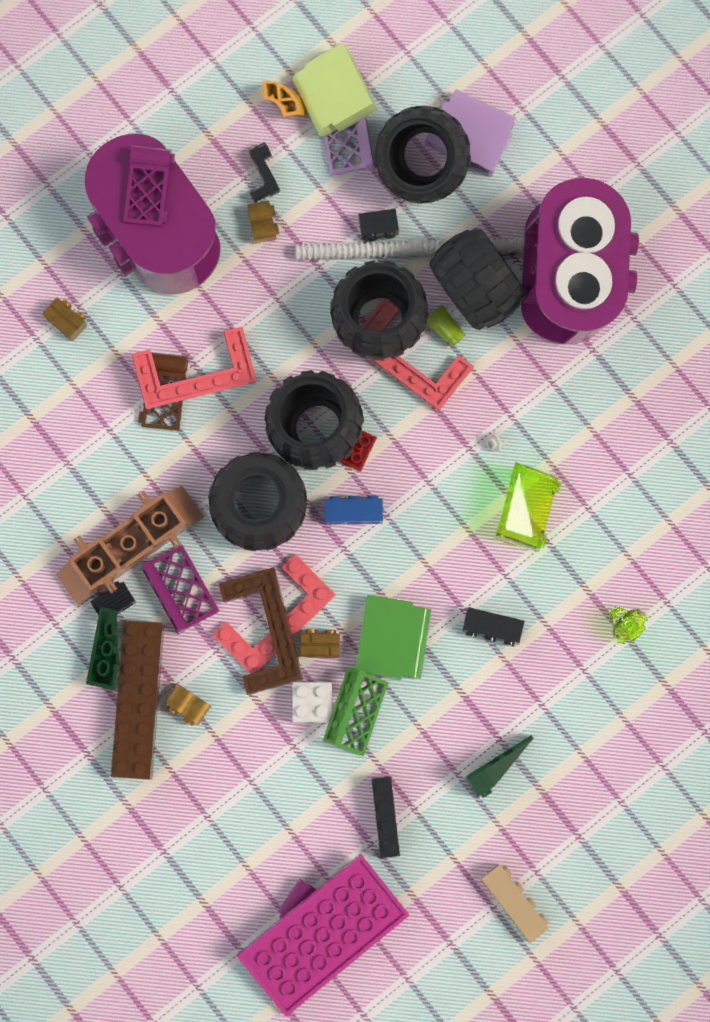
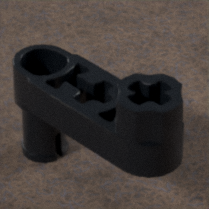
[248,142,281,203]

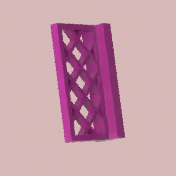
[141,545,219,635]

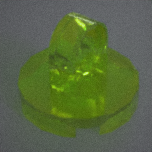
[610,606,648,644]

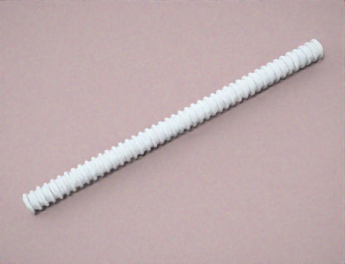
[295,237,524,261]

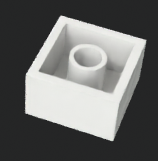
[293,682,332,723]

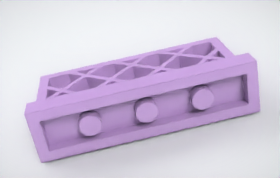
[324,117,375,176]

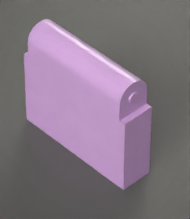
[425,89,516,177]

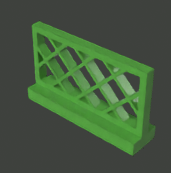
[323,667,389,756]

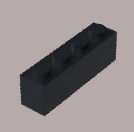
[371,777,400,858]

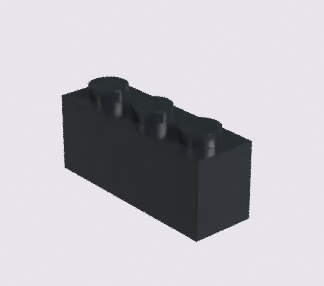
[462,607,525,647]

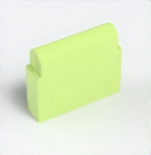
[292,42,378,136]

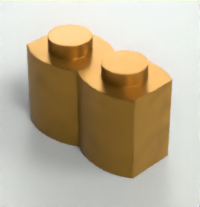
[247,200,279,244]
[165,684,211,726]

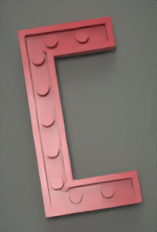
[361,299,474,411]
[131,327,257,410]
[213,554,336,674]

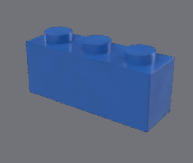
[325,495,383,525]

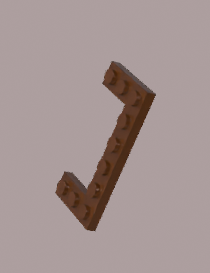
[219,567,304,695]

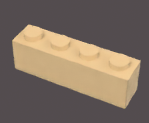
[480,864,549,943]

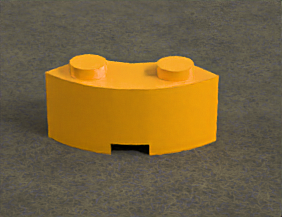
[262,81,307,118]

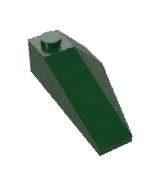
[86,607,120,691]
[464,735,533,798]

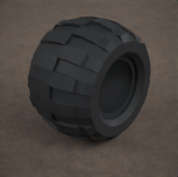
[374,105,471,204]
[430,227,526,330]
[330,260,428,360]
[264,370,364,470]
[208,452,307,551]

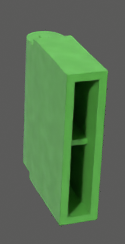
[356,595,432,680]

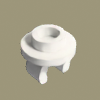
[486,432,508,452]

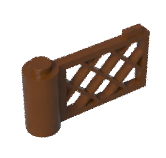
[138,352,188,431]

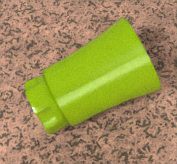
[426,305,466,347]

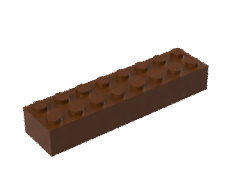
[111,620,165,780]

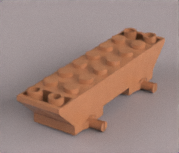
[56,486,204,606]

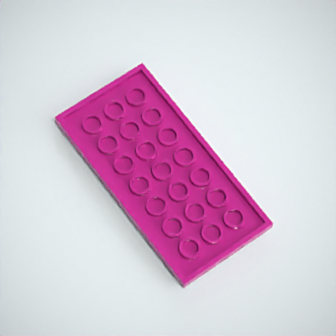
[236,854,410,1017]

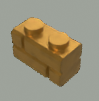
[42,297,87,341]
[300,629,340,658]

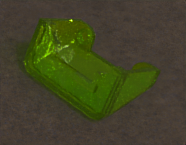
[494,462,561,552]

